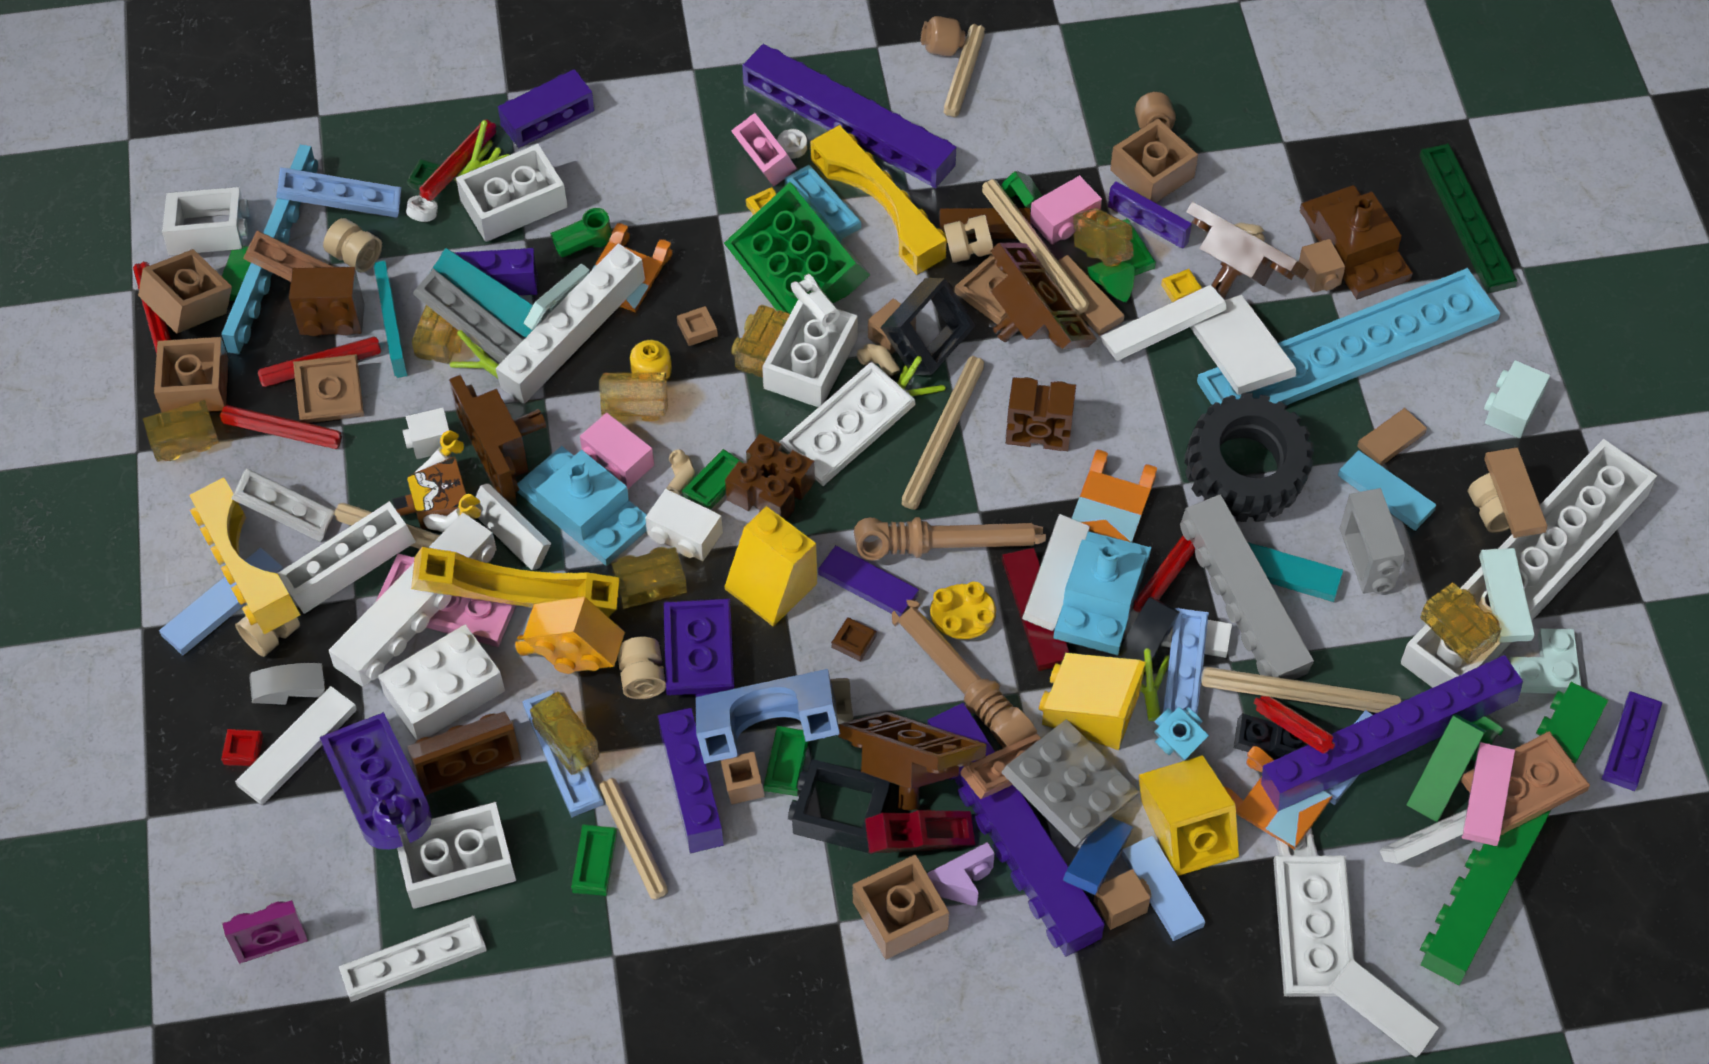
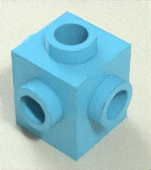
[1154,707,1209,761]

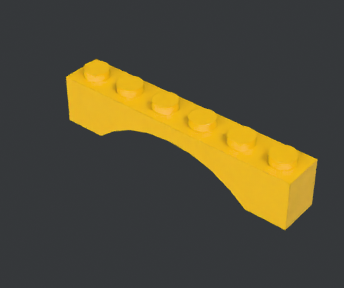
[810,125,947,275]
[189,477,300,635]
[411,547,619,617]

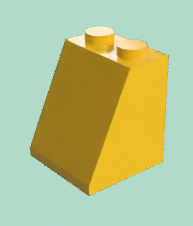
[725,506,817,627]
[1039,653,1146,750]
[1139,755,1239,876]

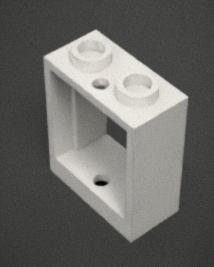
[162,187,249,255]

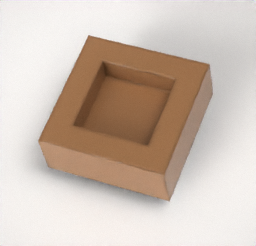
[677,306,718,346]

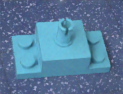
[517,446,647,566]
[1053,531,1151,655]

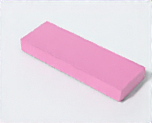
[1462,742,1515,846]

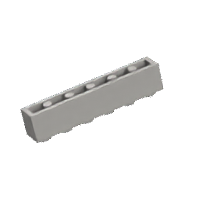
[1180,494,1314,680]

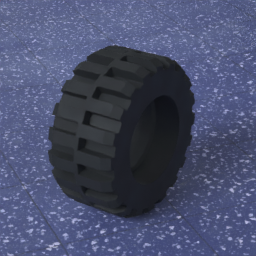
[1184,393,1314,522]

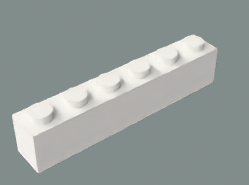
[496,243,645,404]
[328,513,496,688]

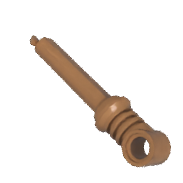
[853,517,1046,561]
[892,600,1037,748]

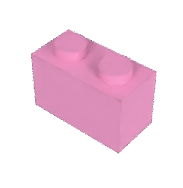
[732,113,797,187]
[1030,176,1102,245]
[580,413,654,489]

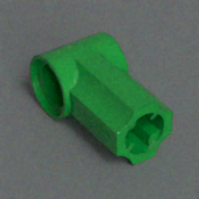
[550,208,612,258]

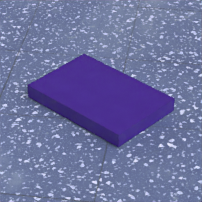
[664,599,734,695]

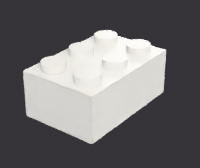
[456,144,567,242]
[762,299,858,408]
[378,624,505,741]
[397,802,516,909]

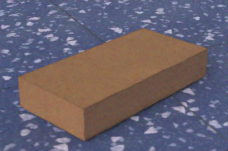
[1357,408,1427,466]

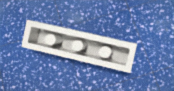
[278,501,416,614]

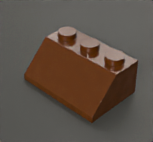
[407,711,522,796]

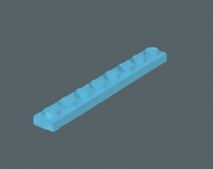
[221,144,318,354]

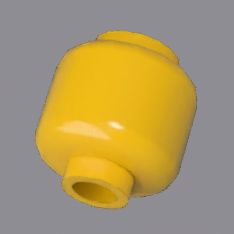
[630,340,672,387]

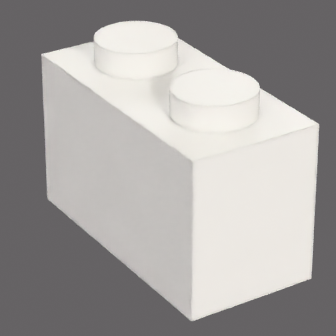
[645,489,723,561]

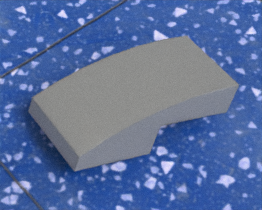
[250,663,325,705]

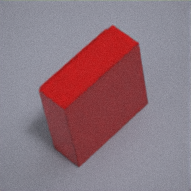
[221,729,263,766]

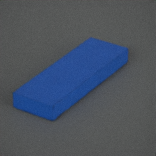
[1063,817,1133,895]

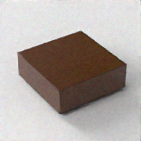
[831,617,877,662]

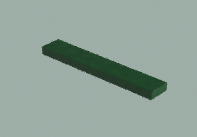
[1420,143,1517,294]

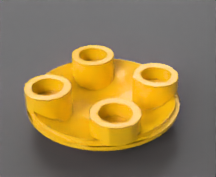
[930,581,996,639]

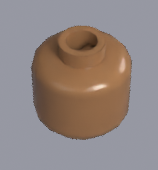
[921,16,965,57]
[1135,92,1176,130]

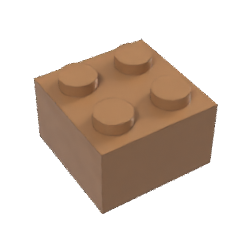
[1110,119,1198,203]
[138,249,232,333]
[154,337,229,414]
[853,855,949,960]

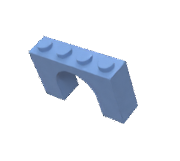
[696,669,840,764]

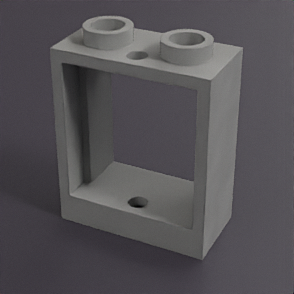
[1339,488,1405,594]

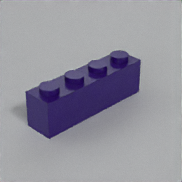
[658,708,724,854]

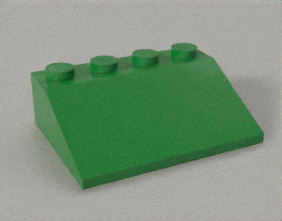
[724,182,870,322]

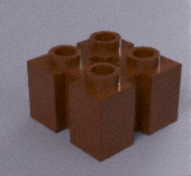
[1005,377,1076,452]
[725,433,815,521]

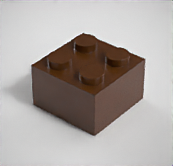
[289,267,365,336]

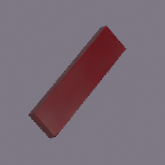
[1002,548,1069,671]

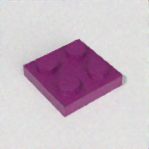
[222,900,308,964]

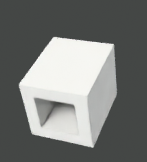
[403,408,449,459]

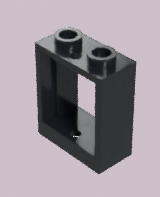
[880,278,975,375]
[788,759,891,854]

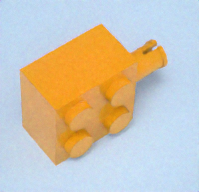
[515,597,625,674]

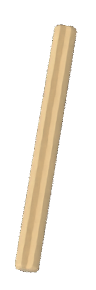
[982,179,1089,315]
[901,356,984,510]
[1201,667,1401,713]

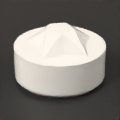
[777,129,807,159]
[406,196,438,222]

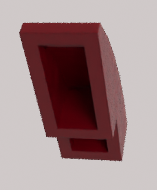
[865,810,975,853]

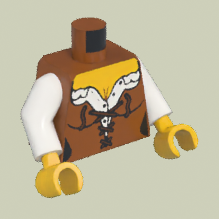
[393,430,481,532]

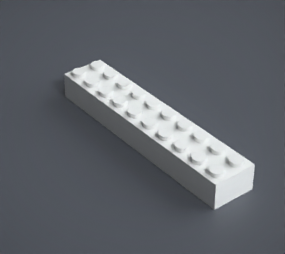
[1400,439,1657,688]

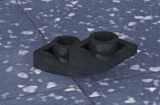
[1116,596,1180,674]
[1233,713,1308,758]

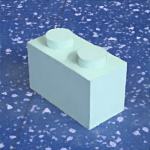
[1484,360,1550,438]

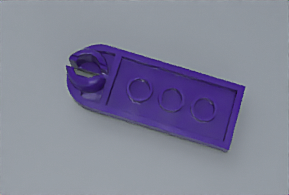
[320,712,432,849]

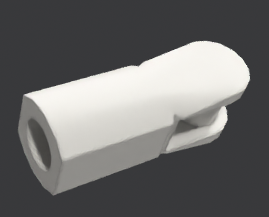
[791,274,840,327]

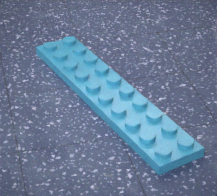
[1197,268,1500,405]

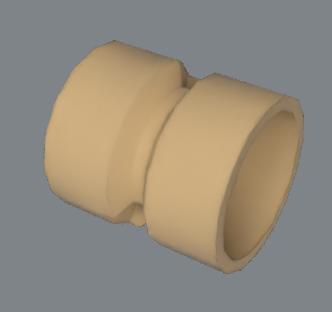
[944,215,993,263]
[323,218,382,273]
[1468,473,1510,533]
[235,616,300,657]
[618,637,666,699]

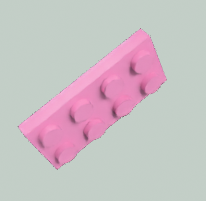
[376,553,516,647]

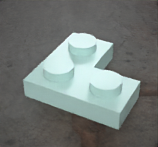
[1509,628,1581,694]

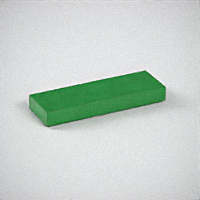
[1406,714,1486,822]

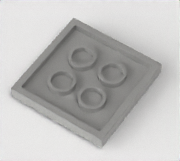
[1001,719,1139,847]

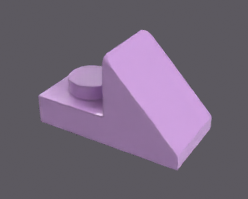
[927,842,995,906]

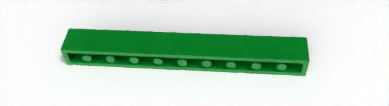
[1420,682,1608,986]

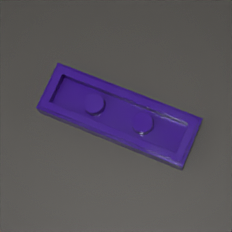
[1108,181,1192,249]
[818,545,919,617]
[1601,691,1663,792]

